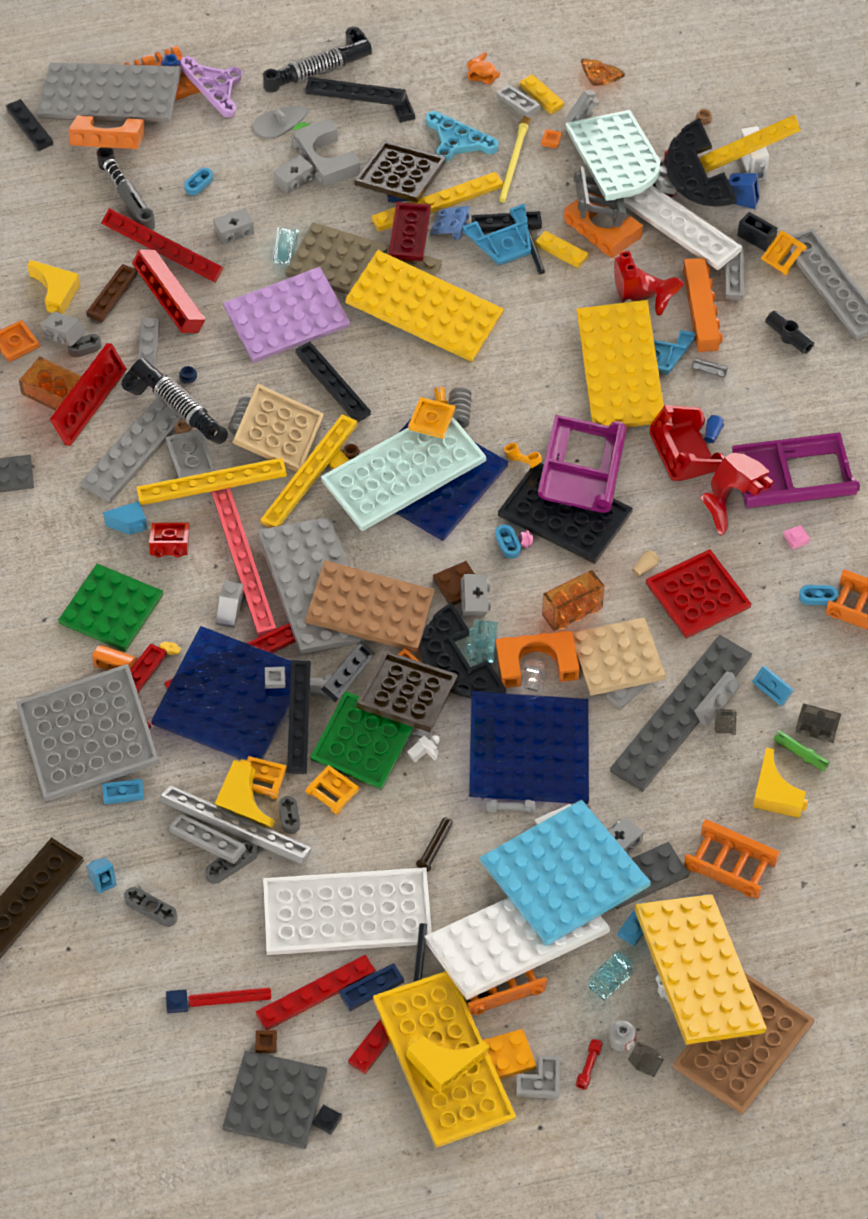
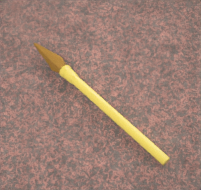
[499,115,531,203]

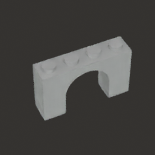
[292,118,360,188]

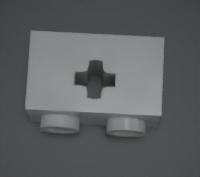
[273,155,314,195]
[213,208,254,245]
[40,311,85,346]
[461,574,491,617]
[609,817,644,854]

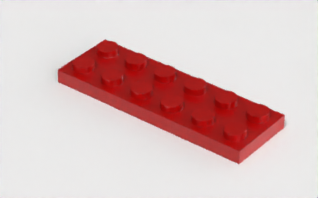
[49,343,127,446]

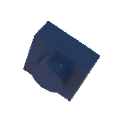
[166,989,188,1014]

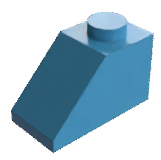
[103,501,147,535]
[86,857,117,894]

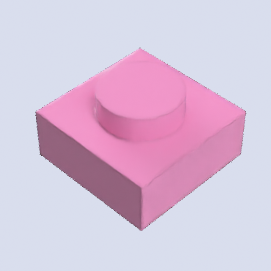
[783,525,810,549]

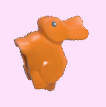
[466,52,500,85]

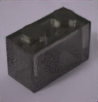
[795,703,841,743]

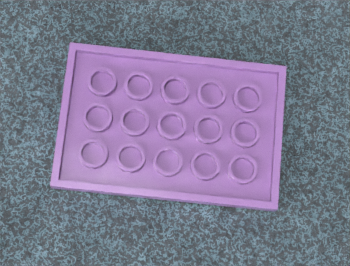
[223,267,350,363]

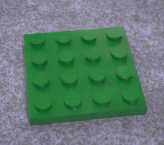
[58,563,163,652]
[310,691,414,790]

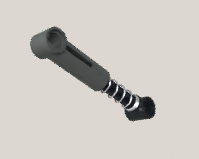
[96,147,155,230]

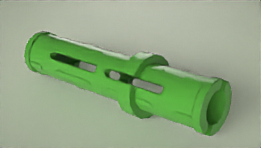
[773,730,830,772]

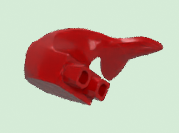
[614,251,684,316]
[700,453,774,536]

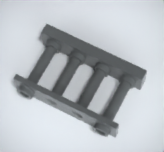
[573,166,626,227]

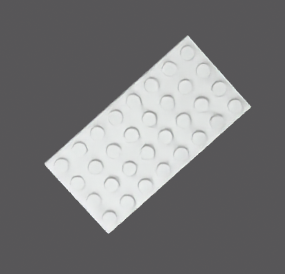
[263,868,432,955]
[425,898,610,1000]

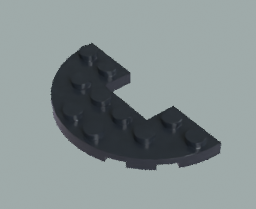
[666,118,737,207]
[421,603,506,699]

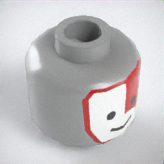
[608,1020,636,1052]

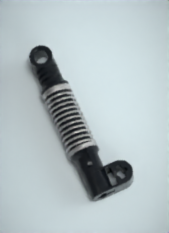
[263,27,372,93]
[121,358,228,444]

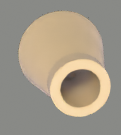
[632,550,660,577]

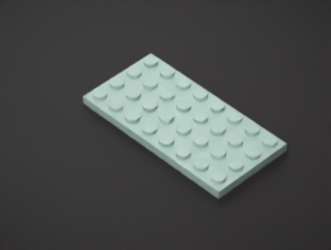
[321,417,486,531]

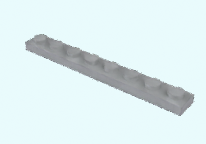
[160,785,311,864]

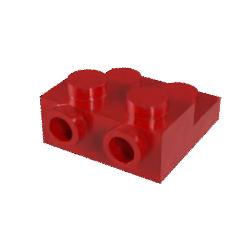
[149,522,190,558]

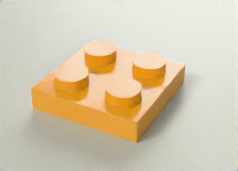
[408,397,455,439]
[483,1029,536,1079]

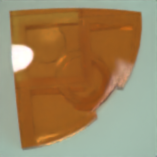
[581,59,625,86]

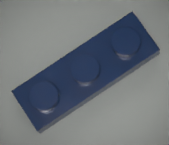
[339,963,404,1011]

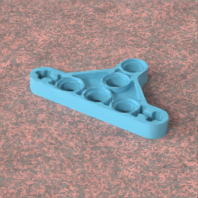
[426,111,498,162]

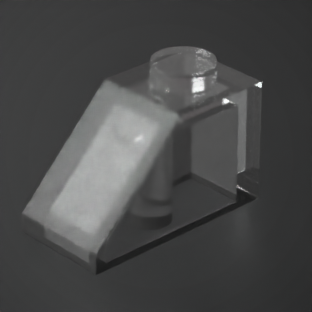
[522,659,548,693]

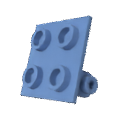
[430,206,470,240]

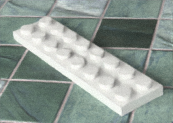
[623,185,742,270]

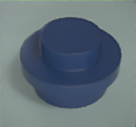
[179,366,197,383]

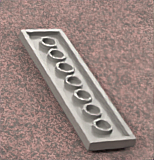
[788,228,868,341]
[80,397,197,503]

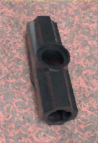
[765,310,814,354]

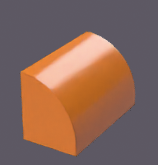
[92,645,138,671]

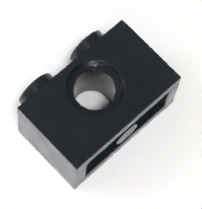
[737,212,778,252]

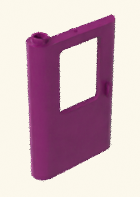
[538,414,627,513]
[732,432,860,509]

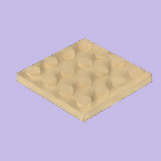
[232,383,324,472]
[573,617,666,696]

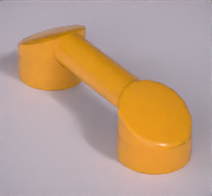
[504,443,543,468]

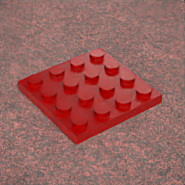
[645,549,752,639]

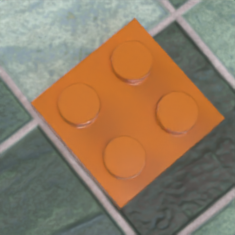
[0,320,40,363]

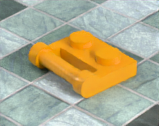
[761,230,807,276]
[247,756,287,800]
[305,765,359,815]

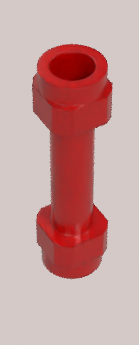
[575,1039,603,1090]

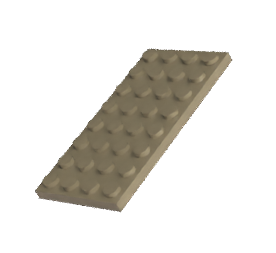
[285,222,442,295]

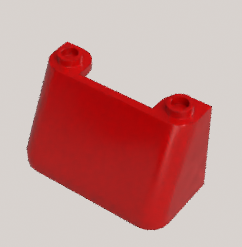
[649,405,724,481]

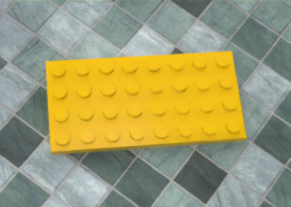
[345,250,504,362]
[576,300,664,427]
[634,894,767,1045]
[373,971,516,1148]

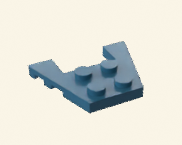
[462,204,531,266]
[654,330,696,375]

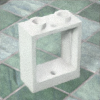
[740,126,769,181]

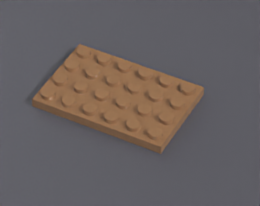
[305,560,435,653]
[672,973,815,1116]

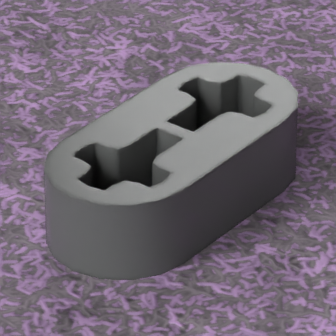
[68,334,102,357]
[279,796,300,834]

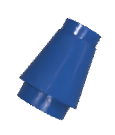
[704,415,724,443]

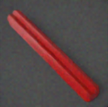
[188,987,272,1007]

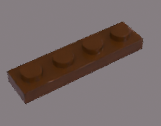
[86,264,138,323]

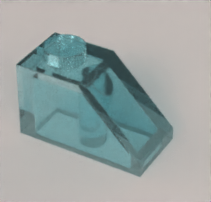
[273,227,299,265]

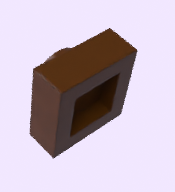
[255,1030,277,1053]

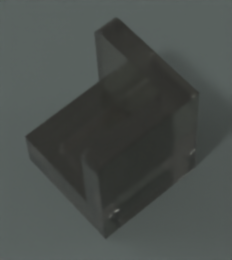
[715,709,737,735]
[628,1042,664,1077]

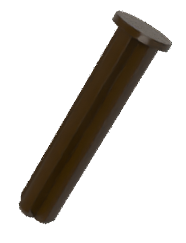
[416,817,453,872]

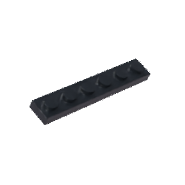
[305,77,407,106]
[295,341,371,422]
[287,660,311,774]

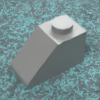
[216,581,244,628]

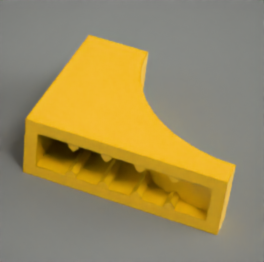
[27,260,80,314]
[753,748,808,818]
[214,759,276,829]
[406,1035,489,1093]

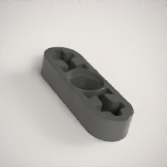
[206,841,258,884]
[124,887,178,927]

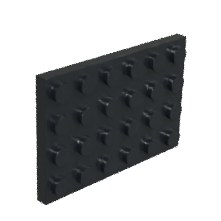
[498,463,633,564]

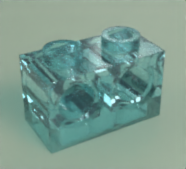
[467,619,498,665]
[589,950,634,1001]

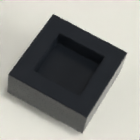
[313,1104,342,1135]

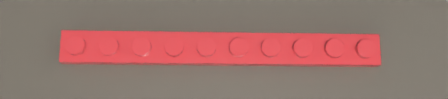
[211,488,276,637]

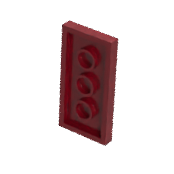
[388,202,431,262]

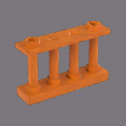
[826,569,868,630]
[684,819,780,899]
[467,969,547,1015]

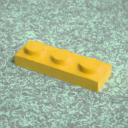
[519,74,564,115]
[535,230,589,269]

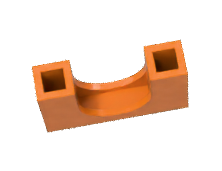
[69,116,144,149]
[564,193,643,258]
[495,631,579,688]

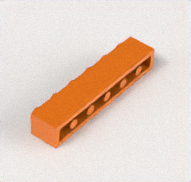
[683,258,723,352]

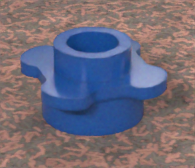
[161,54,181,66]

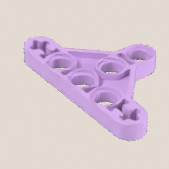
[180,56,242,118]

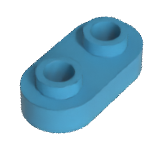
[184,168,213,195]
[495,525,521,559]
[799,585,838,605]

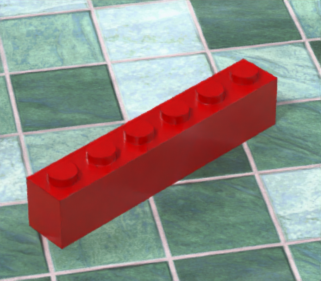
[132,250,206,333]

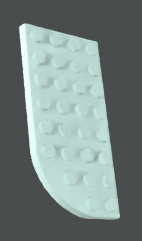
[565,110,660,201]

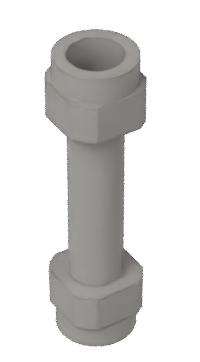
[487,799,535,814]

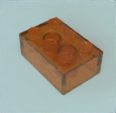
[19,356,81,411]
[542,570,605,631]

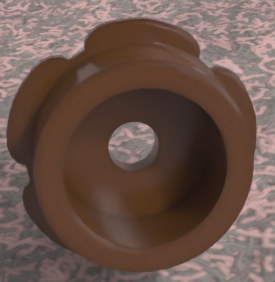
[342,444,360,460]

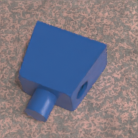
[728,173,760,209]

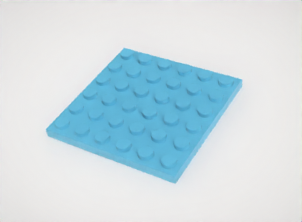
[480,800,651,946]

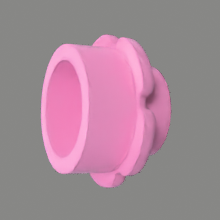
[518,531,533,549]

